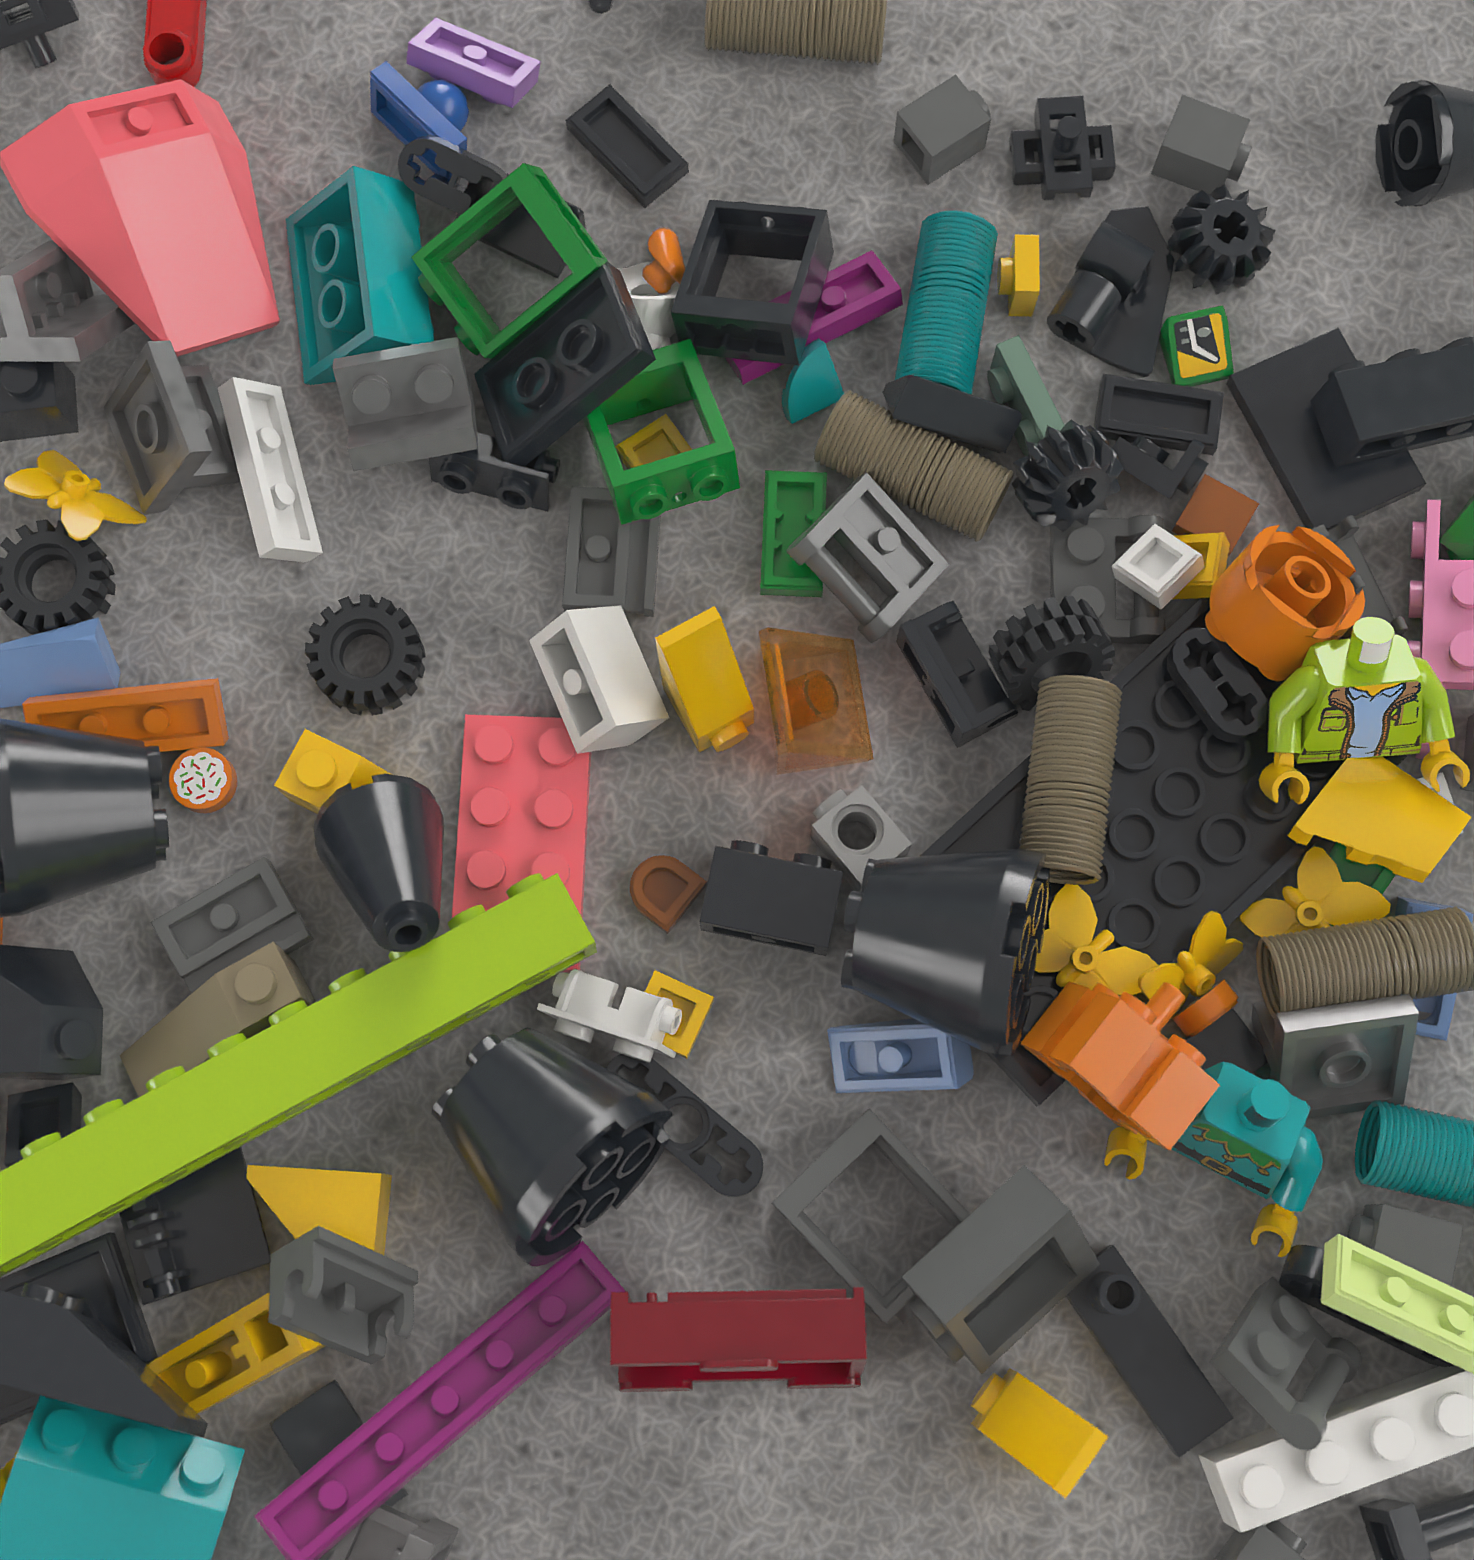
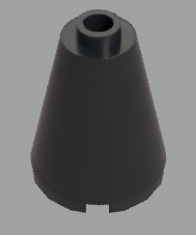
[1375,80,1474,207]
[313,774,444,952]

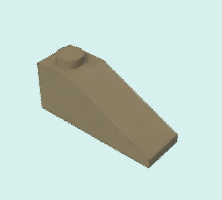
[120,941,316,1097]

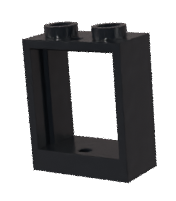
[671,200,834,365]

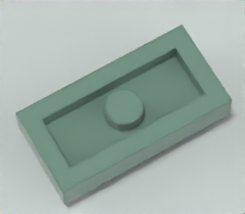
[987,335,1065,456]

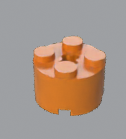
[1205,525,1365,681]

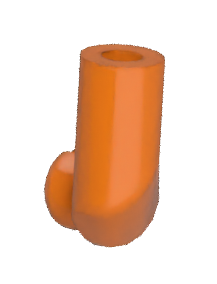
[642,227,685,294]

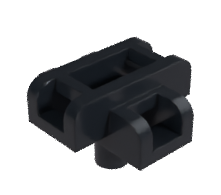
[0,0,79,68]
[1009,95,1116,201]

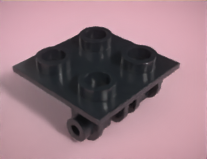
[119,1147,270,1305]

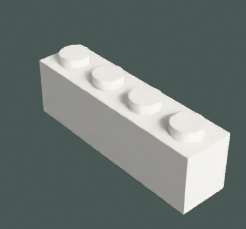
[1198,1366,1474,1533]

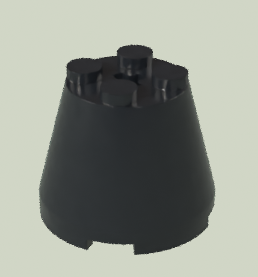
[0,719,169,918]
[841,849,1050,1056]
[431,1027,673,1267]

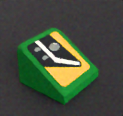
[1159,306,1234,387]

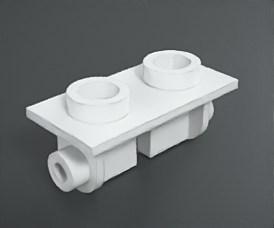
[537,969,682,1063]

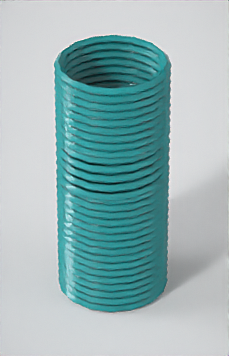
[895,211,998,395]
[1354,1100,1474,1209]

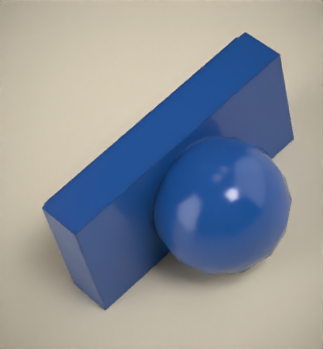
[370,61,469,179]

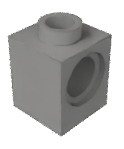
[810,785,912,892]

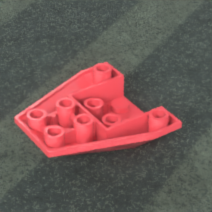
[0,79,280,357]

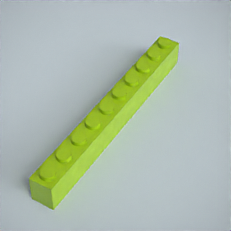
[0,873,597,1277]

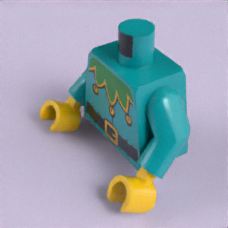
[1104,1062,1323,1257]

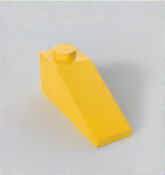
[655,606,754,753]
[147,1293,325,1429]
[971,1368,1108,1499]

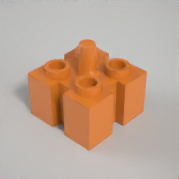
[1020,981,1220,1151]

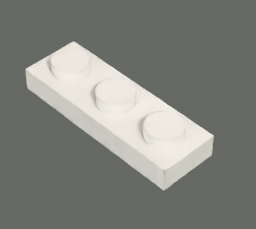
[218,377,323,562]

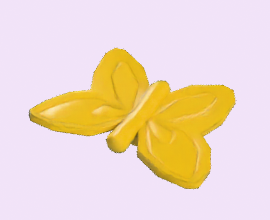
[4,450,147,541]
[1240,846,1391,937]
[1035,883,1158,996]
[1138,911,1243,1018]

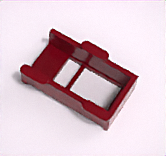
[610,1287,867,1392]

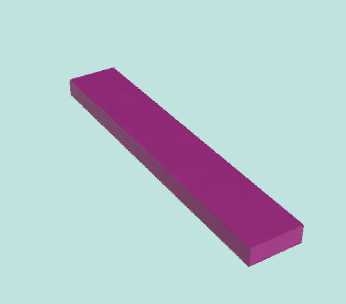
[254,1240,626,1560]

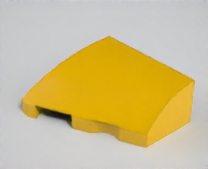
[1288,756,1472,883]

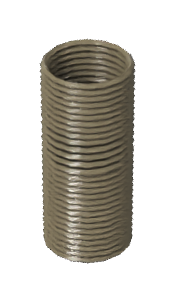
[705,0,887,66]
[814,390,1014,542]
[1018,675,1123,885]
[1256,906,1474,1020]

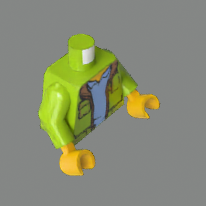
[1259,617,1470,804]

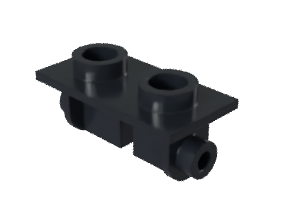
[428,432,560,512]

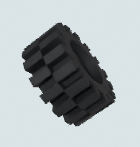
[0,519,116,635]
[305,594,426,716]
[988,596,1115,711]

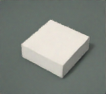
[1112,524,1205,609]

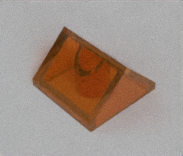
[758,627,874,775]

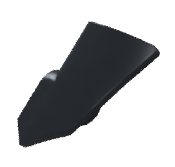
[1047,206,1175,377]

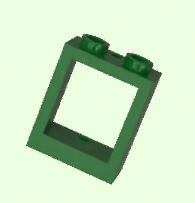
[411,163,609,358]
[583,339,740,525]

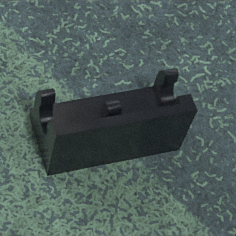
[896,601,1019,748]

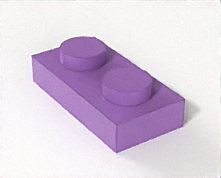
[406,17,541,108]

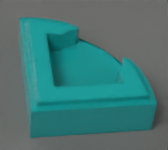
[781,338,844,424]

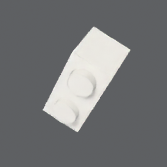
[529,605,670,754]

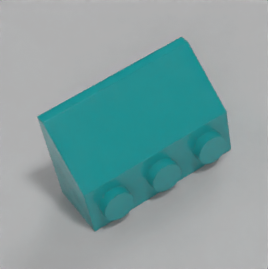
[285,166,434,385]
[0,1395,245,1560]

